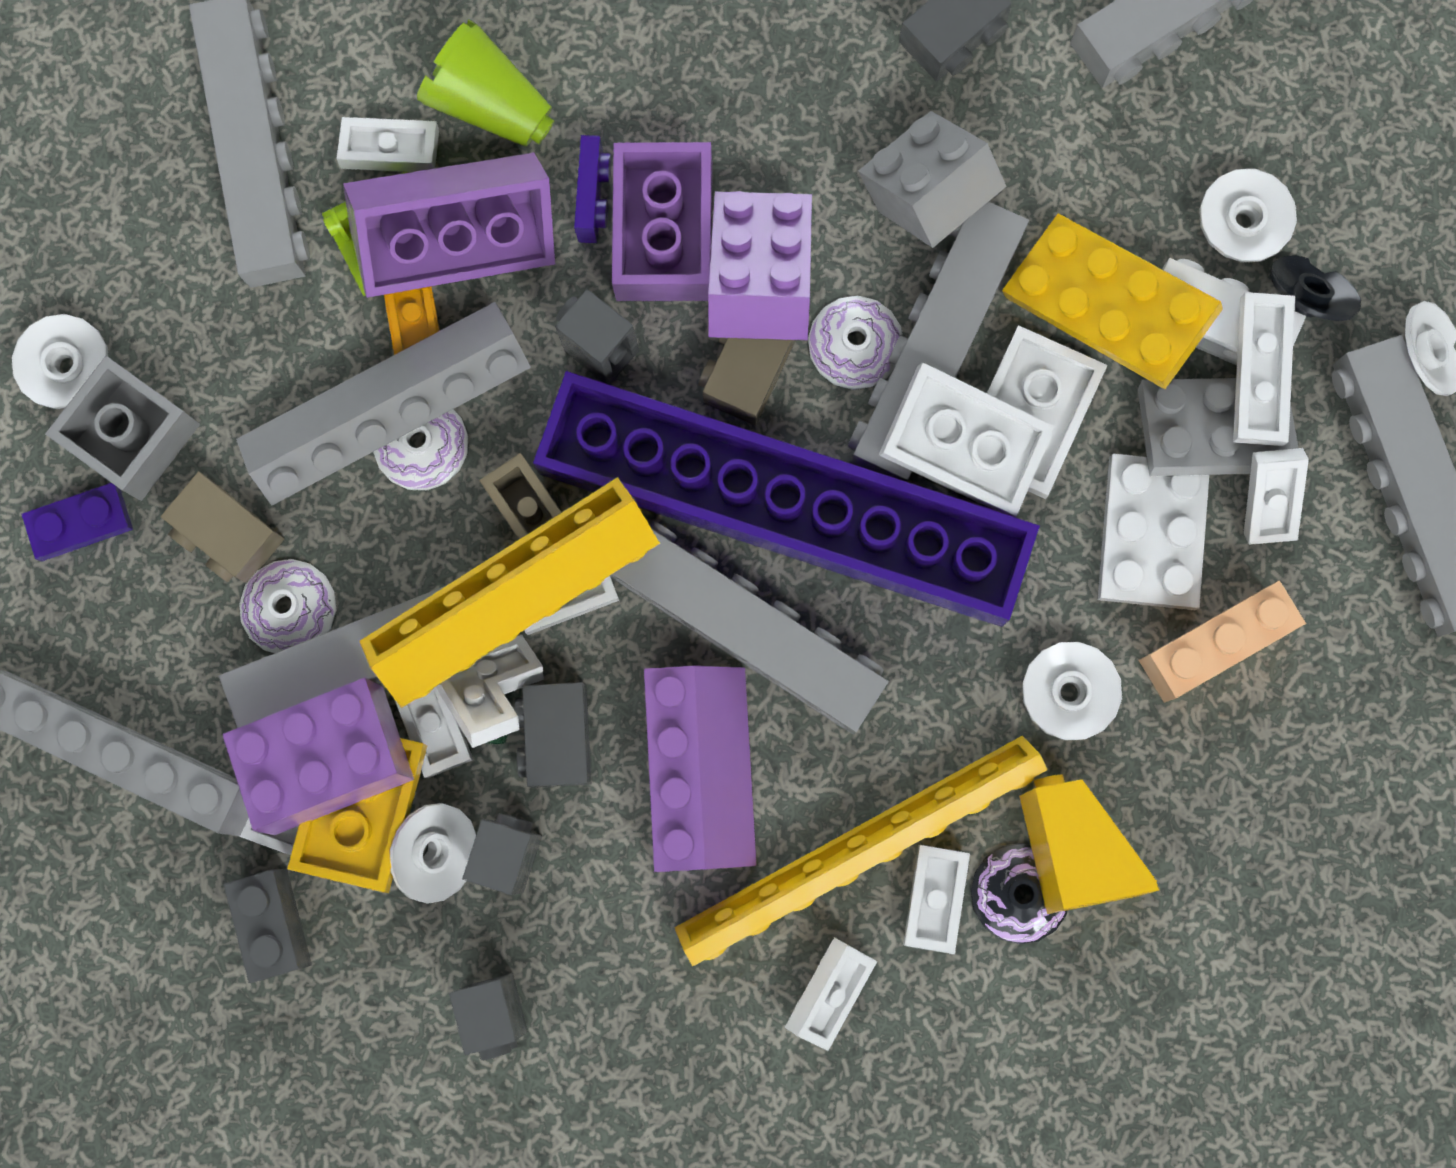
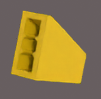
[1019,774,1159,914]

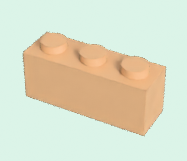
[1139,580,1306,703]

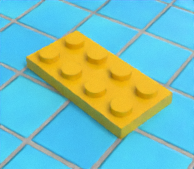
[1002,213,1223,389]

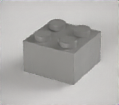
[858,111,1007,248]
[45,356,200,501]

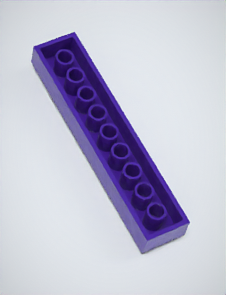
[533,371,1040,627]

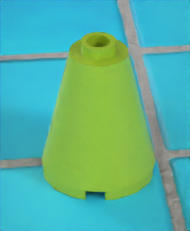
[417,19,555,147]

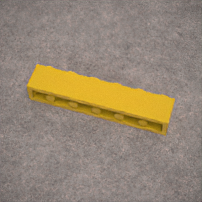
[359,477,660,708]

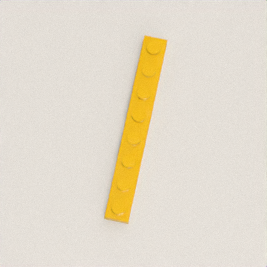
[674,736,1048,966]

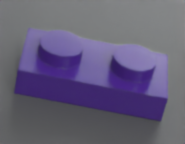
[574,135,611,243]
[21,483,133,562]

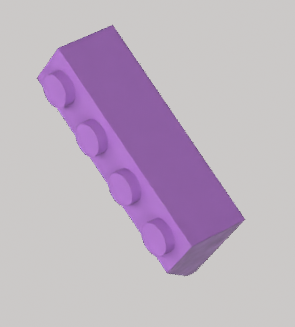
[343,153,555,298]
[644,666,756,872]

